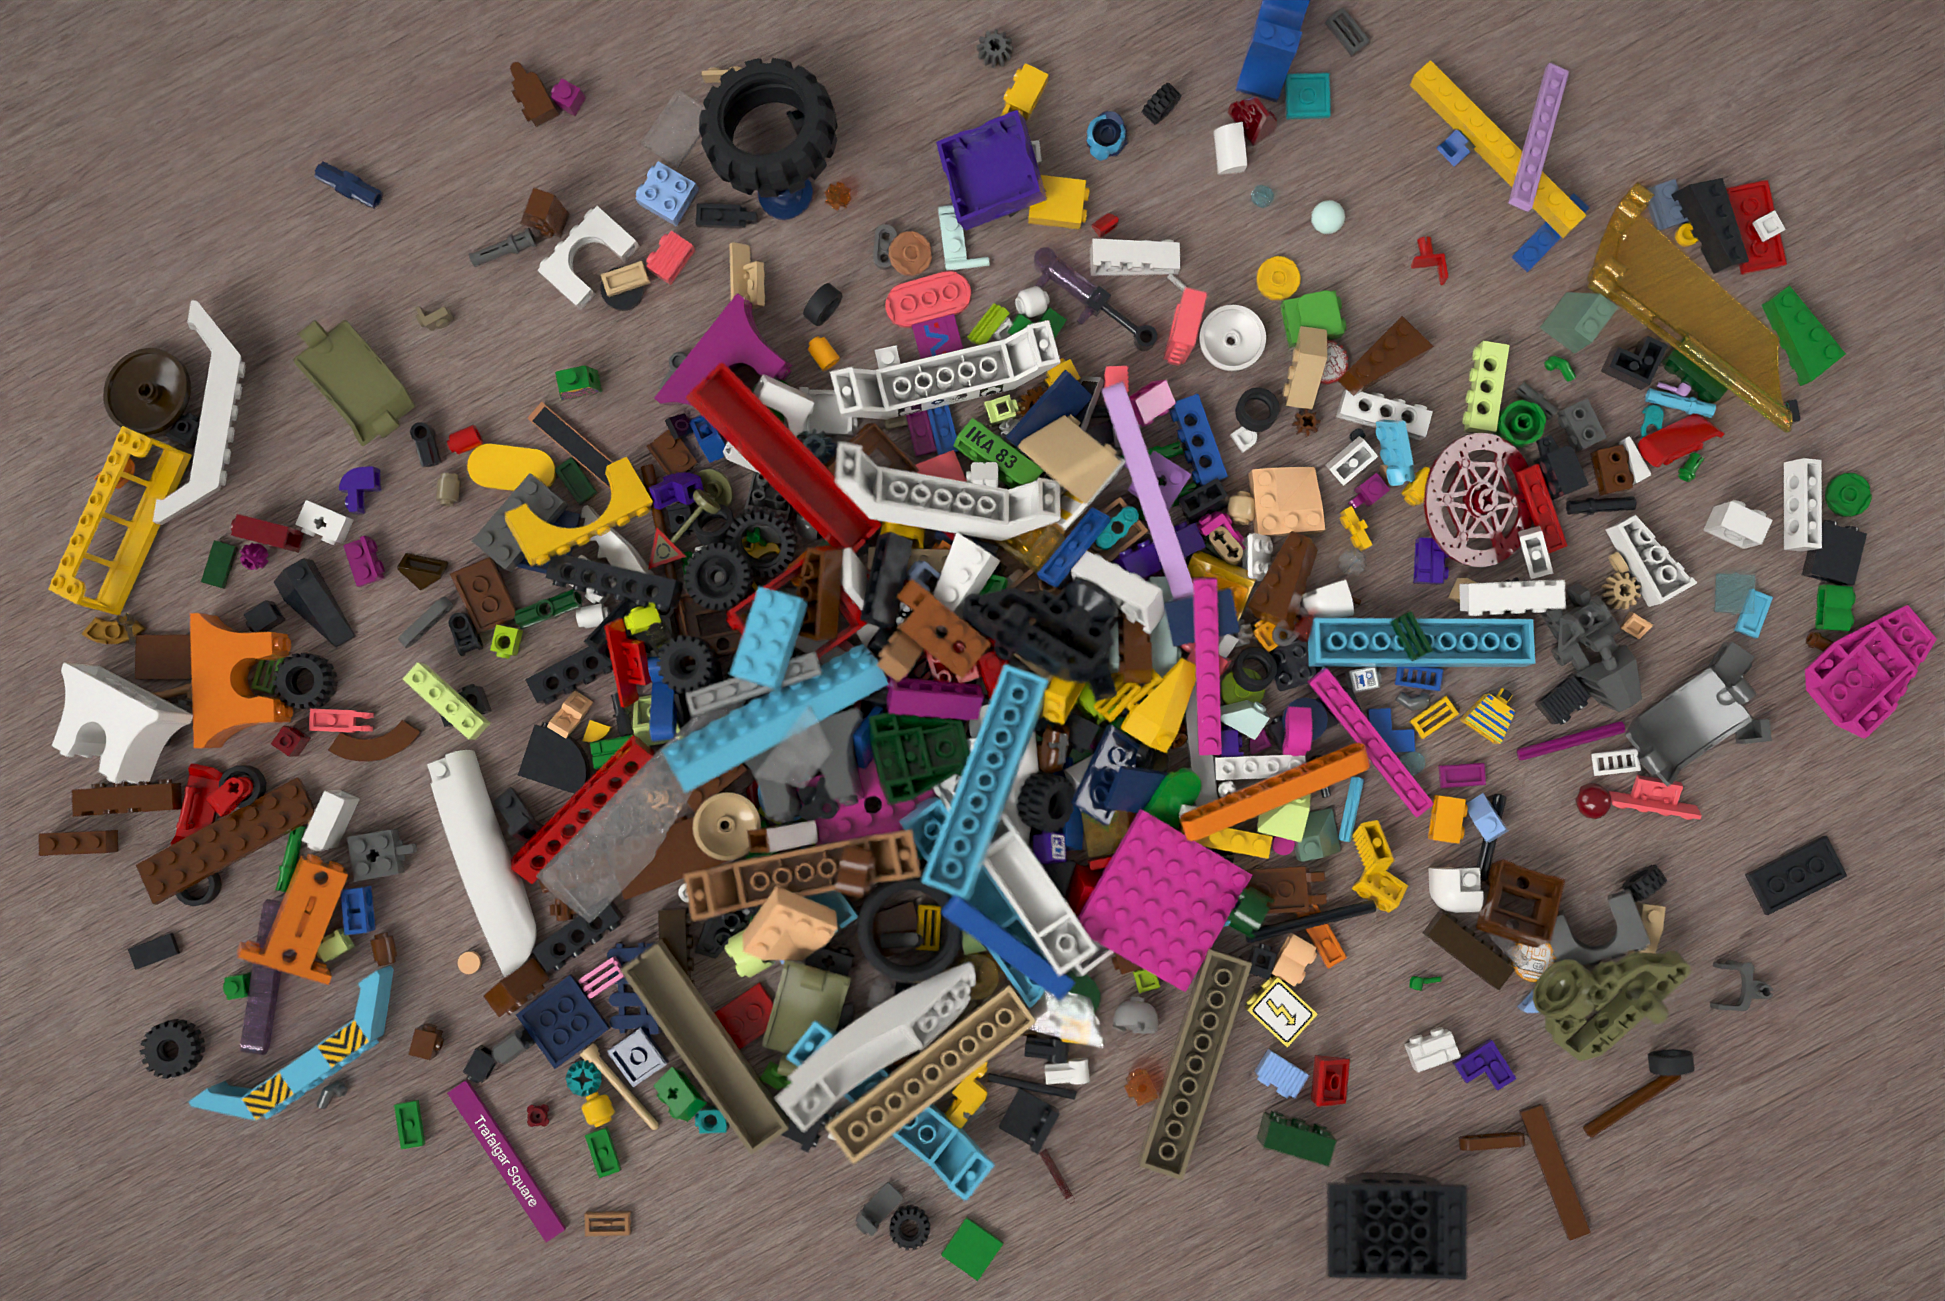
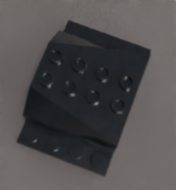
[1327,1172,1467,1280]

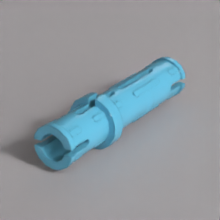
[1645,388,1716,418]

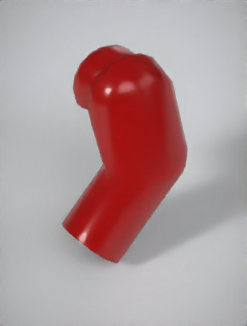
[746,779,759,808]

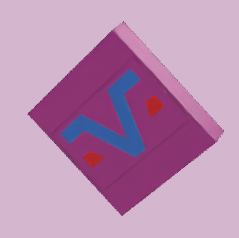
[912,314,963,359]

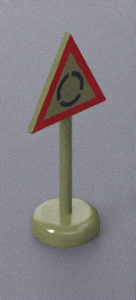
[648,489,721,570]

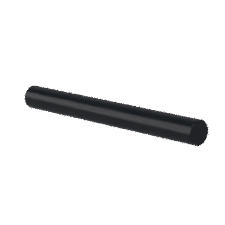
[987,1073,1076,1100]

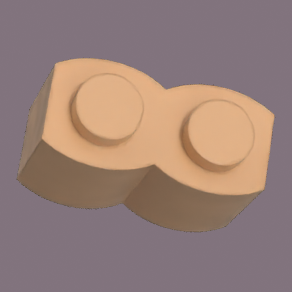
[1272,933,1317,986]

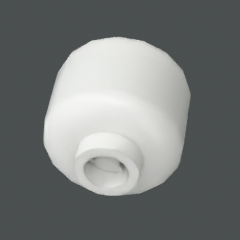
[1015,286,1050,318]

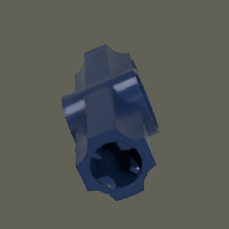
[314,161,383,209]

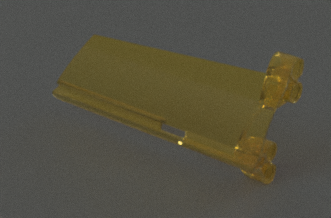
[1587,182,1792,433]

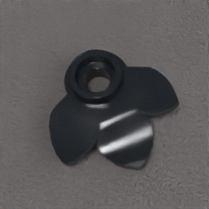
[798,777,838,821]

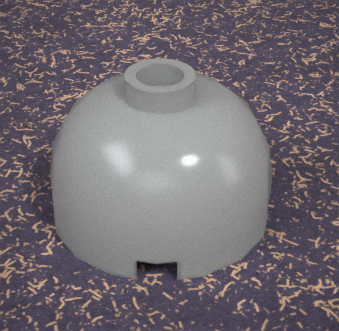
[1113,997,1158,1034]

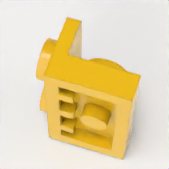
[1352,869,1408,913]

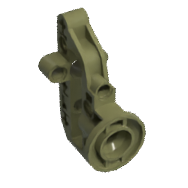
[1533,950,1691,1061]

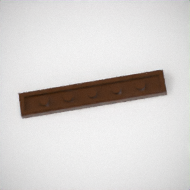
[1519,1104,1591,1241]

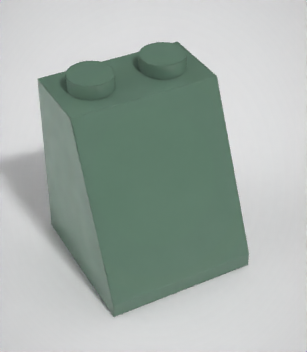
[1540,292,1618,354]

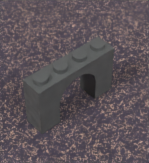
[1550,889,1651,966]

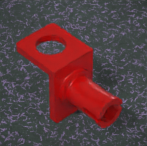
[1411,236,1448,285]

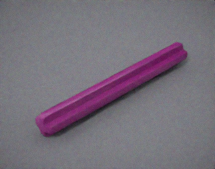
[1516,722,1626,760]

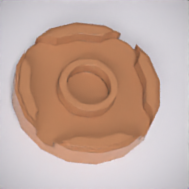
[889,231,932,276]

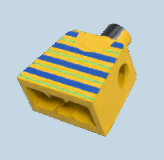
[1460,688,1515,744]

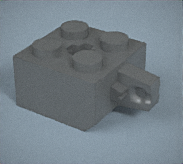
[347,829,417,882]

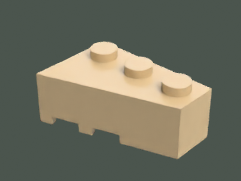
[1283,326,1327,409]

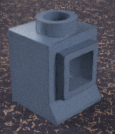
[906,560,941,592]

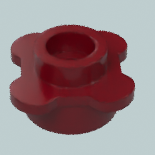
[527,1104,550,1127]

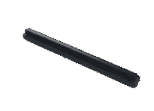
[1245,900,1376,943]

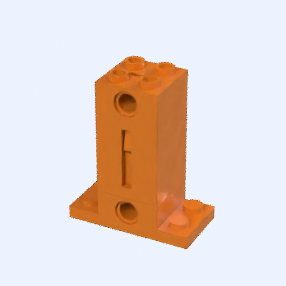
[237,853,348,985]

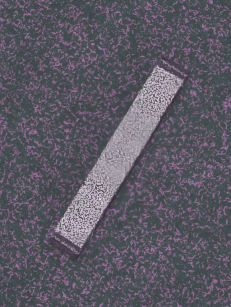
[240,899,285,1055]

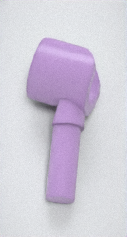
[1657,382,1691,397]

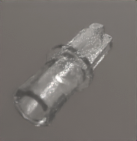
[1489,934,1530,969]

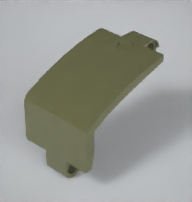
[293,320,415,446]
[762,960,851,1077]

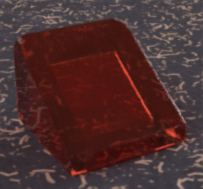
[1292,614,1314,642]

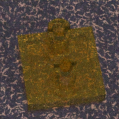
[1081,810,1129,857]

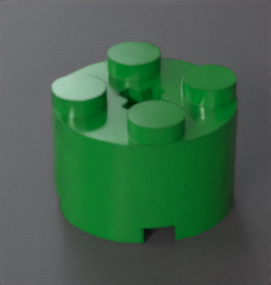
[1495,400,1546,448]

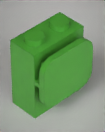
[1280,290,1346,348]

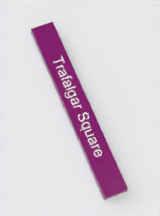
[447,1079,566,1243]

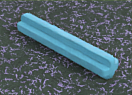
[1338,776,1364,842]

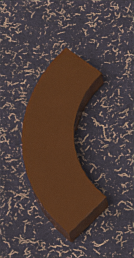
[328,720,422,762]

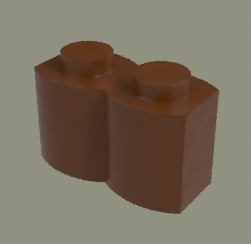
[835,844,876,897]

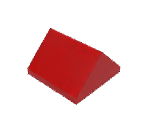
[1066,865,1103,916]
[1311,1055,1350,1107]

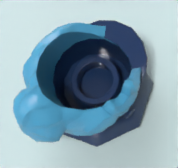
[1086,111,1128,161]

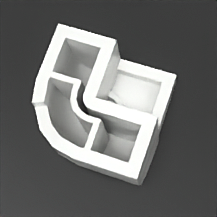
[1299,580,1354,621]
[1428,867,1483,913]

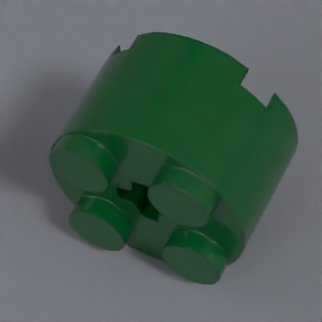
[1227,886,1274,939]

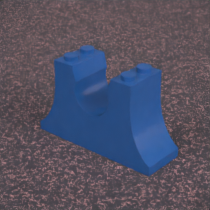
[1235,0,1310,102]

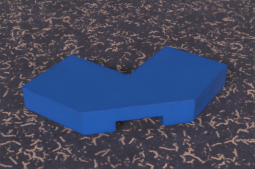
[1367,708,1415,752]

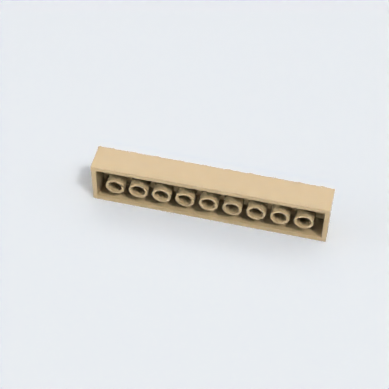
[825,985,1036,1164]

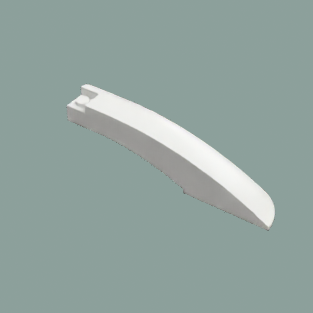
[427,750,537,978]
[933,775,1097,976]
[775,962,975,1132]

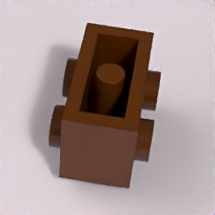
[1590,445,1634,496]

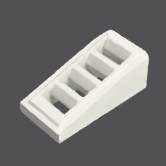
[1618,436,1651,485]
[1591,748,1641,776]

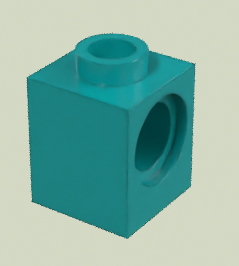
[695,1106,729,1134]

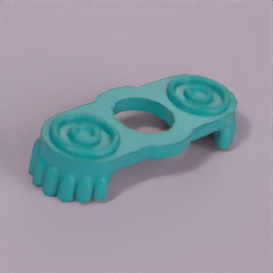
[1636,405,1663,451]
[1096,506,1139,551]

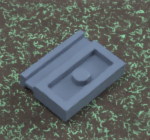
[1642,179,1689,232]

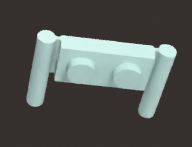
[938,205,990,271]

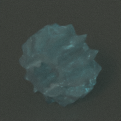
[798,429,834,465]

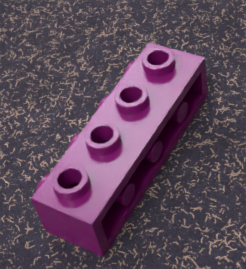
[887,677,983,720]

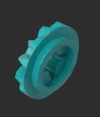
[565,1060,602,1097]

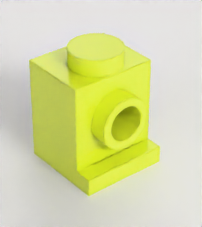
[624,603,661,635]

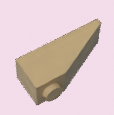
[1627,902,1666,955]

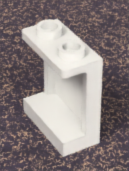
[799,387,858,435]

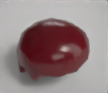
[1575,783,1611,819]

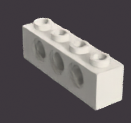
[1336,389,1433,441]
[1784,458,1822,551]
[1213,755,1305,780]

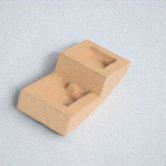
[547,691,593,738]

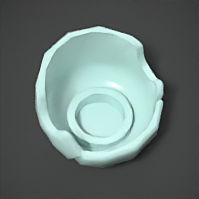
[1311,200,1345,234]

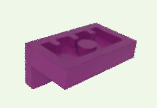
[343,535,385,587]

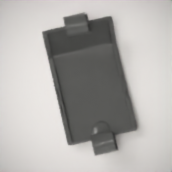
[1625,667,1757,787]

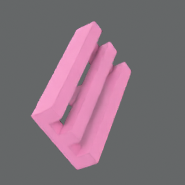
[578,956,624,999]

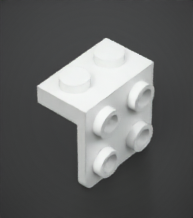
[1243,533,1273,582]

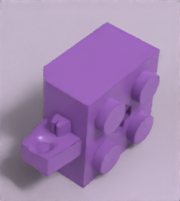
[1124,450,1191,510]

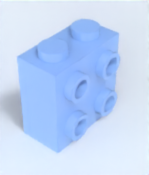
[635,161,699,227]

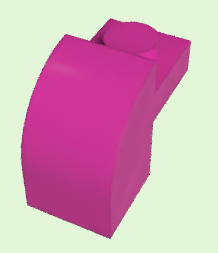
[1282,707,1312,756]

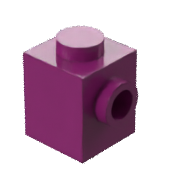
[551,79,586,116]

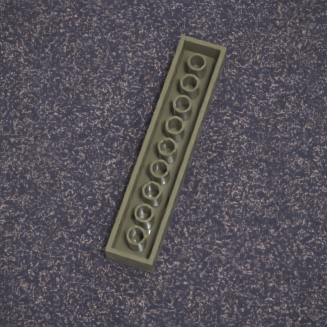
[1137,948,1252,1180]

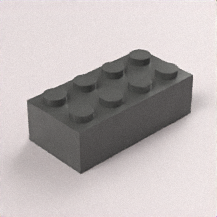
[472,473,569,572]

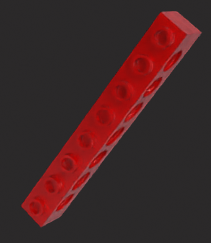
[511,734,656,884]

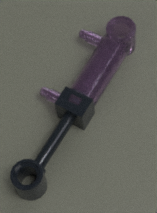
[1034,247,1157,351]

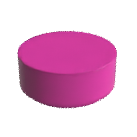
[1271,836,1295,855]

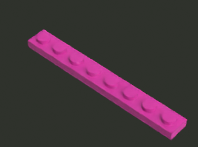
[1193,577,1221,755]
[1308,668,1434,818]

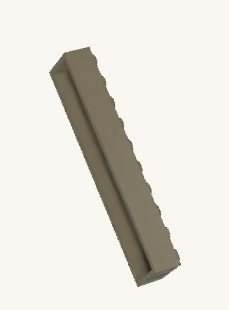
[620,939,790,1155]

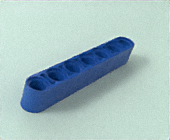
[941,894,1075,1001]

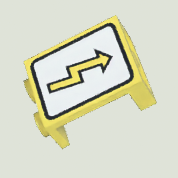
[1245,975,1318,1047]

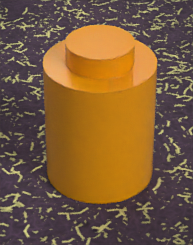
[807,336,841,372]

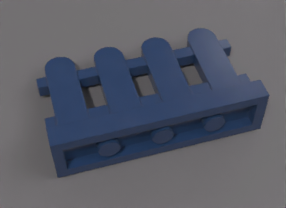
[607,941,664,1034]

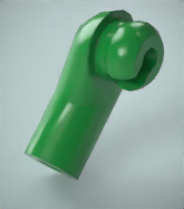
[1544,356,1576,382]

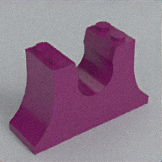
[654,293,793,406]

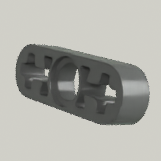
[398,596,453,648]

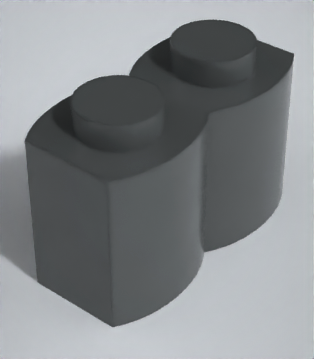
[492,1026,535,1065]

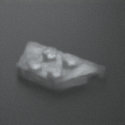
[754,706,832,788]
[1029,990,1105,1048]

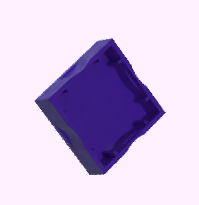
[936,110,1047,230]

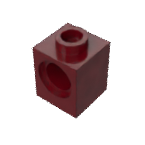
[271,726,311,757]

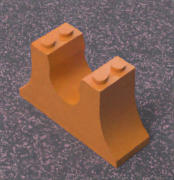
[190,613,293,748]

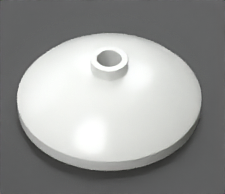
[1199,305,1266,371]

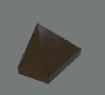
[397,553,449,591]

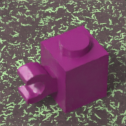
[1348,473,1390,509]

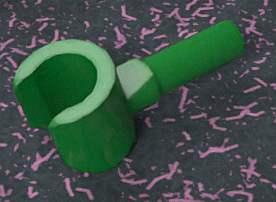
[747,527,767,547]
[1409,976,1441,991]

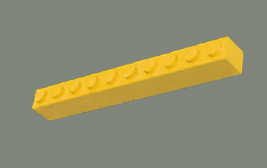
[1410,60,1586,239]

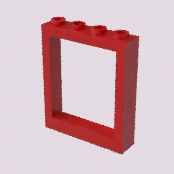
[726,558,868,659]

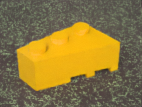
[1188,551,1257,621]

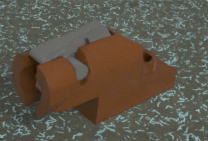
[1036,723,1070,774]

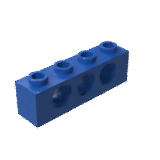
[1169,394,1228,487]

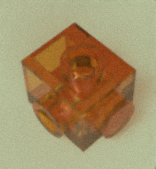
[1124,1068,1159,1107]

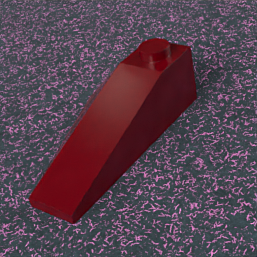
[1227,97,1277,146]

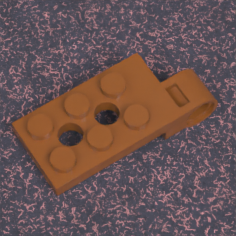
[897,579,991,679]

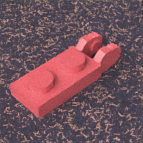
[309,709,374,733]

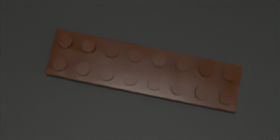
[136,777,315,905]

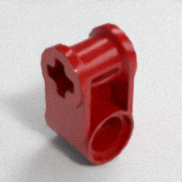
[206,777,253,817]

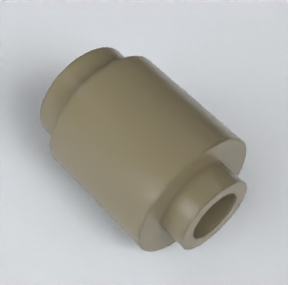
[436,473,460,507]

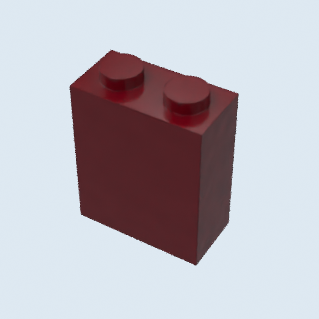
[231,514,304,553]

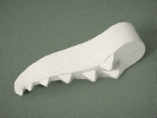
[581,505,658,604]

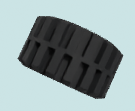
[273,653,338,709]
[1017,771,1075,832]

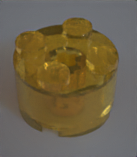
[955,952,999,1000]

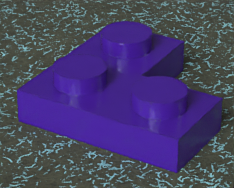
[1453,1039,1516,1091]

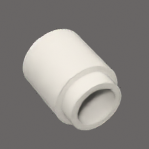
[576,603,610,629]

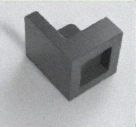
[1735,719,1772,744]

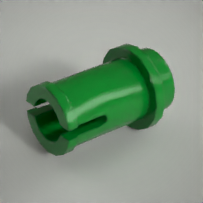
[1678,453,1704,482]

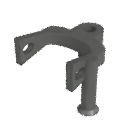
[1710,960,1773,1011]

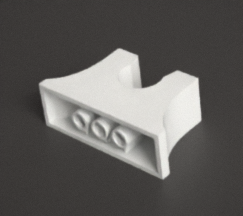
[52,662,193,784]

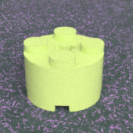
[725,929,775,977]

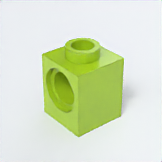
[490,624,523,659]

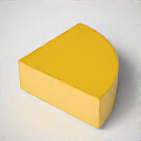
[583,720,612,742]

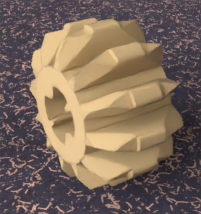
[1601,572,1641,610]

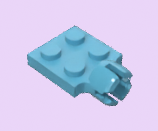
[1376,419,1415,486]

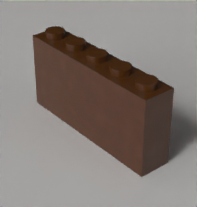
[606,812,730,900]

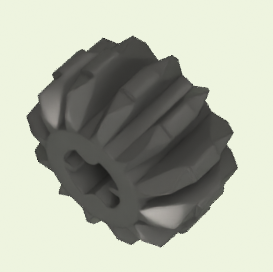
[976,29,1013,69]

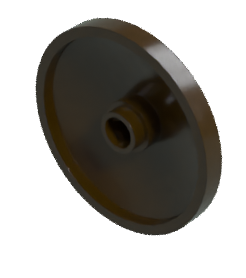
[103,348,191,435]

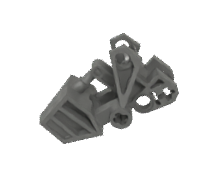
[1540,583,1642,712]

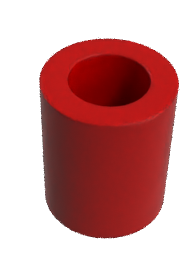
[447,424,483,455]

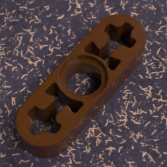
[1459,1132,1525,1151]

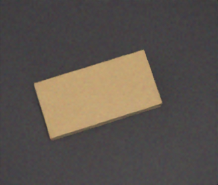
[601,261,650,297]

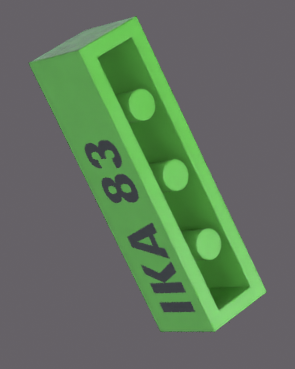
[953,418,1044,489]

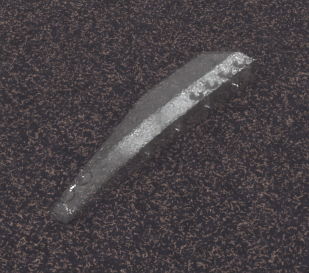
[536,700,746,923]

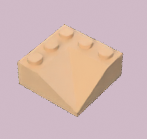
[1248,467,1325,537]
[742,886,838,960]

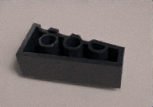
[1671,178,1749,274]

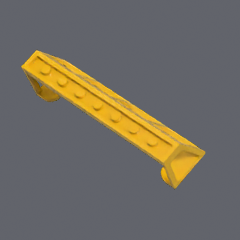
[48,426,192,616]

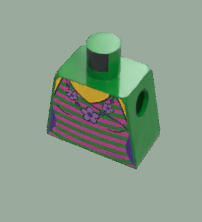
[555,365,602,401]

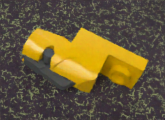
[945,1060,988,1129]

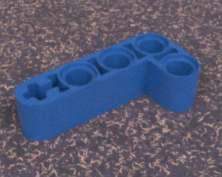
[648,656,679,742]

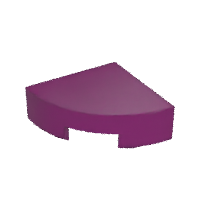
[1249,728,1272,755]

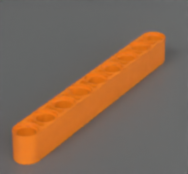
[1180,743,1370,841]

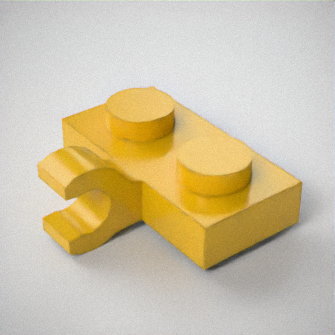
[1340,506,1372,551]

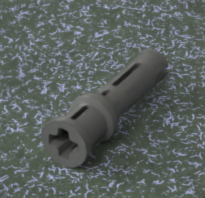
[469,228,537,267]

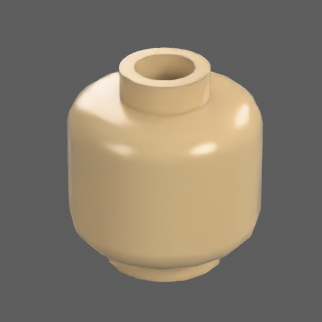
[1227,491,1255,525]

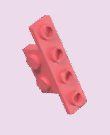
[1609,775,1702,820]

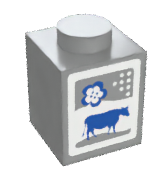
[1345,667,1382,693]

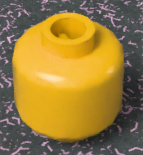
[581,1092,615,1128]

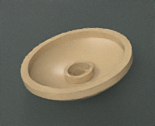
[693,792,761,860]

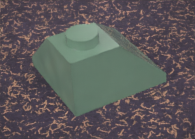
[1294,808,1341,862]

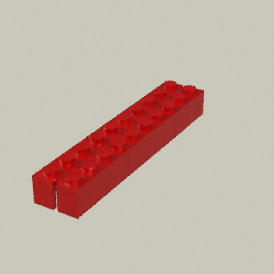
[685,362,882,553]

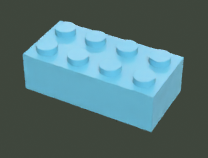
[731,587,808,691]

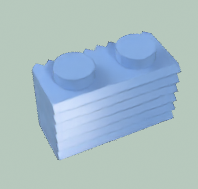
[1254,1049,1309,1099]

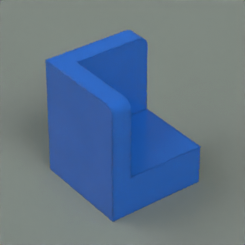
[1437,129,1476,167]

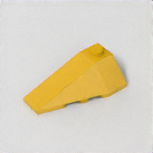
[1120,658,1196,753]

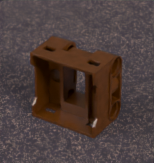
[824,423,919,477]
[679,593,749,662]
[1476,859,1565,948]

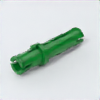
[275,826,306,892]

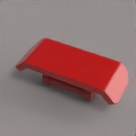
[1638,414,1725,468]
[171,763,223,845]

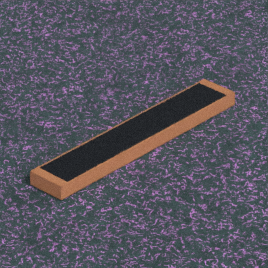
[527,402,613,488]

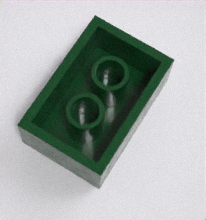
[1257,1111,1337,1167]

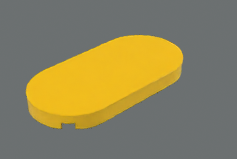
[467,444,556,491]

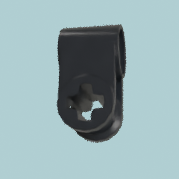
[448,613,483,656]

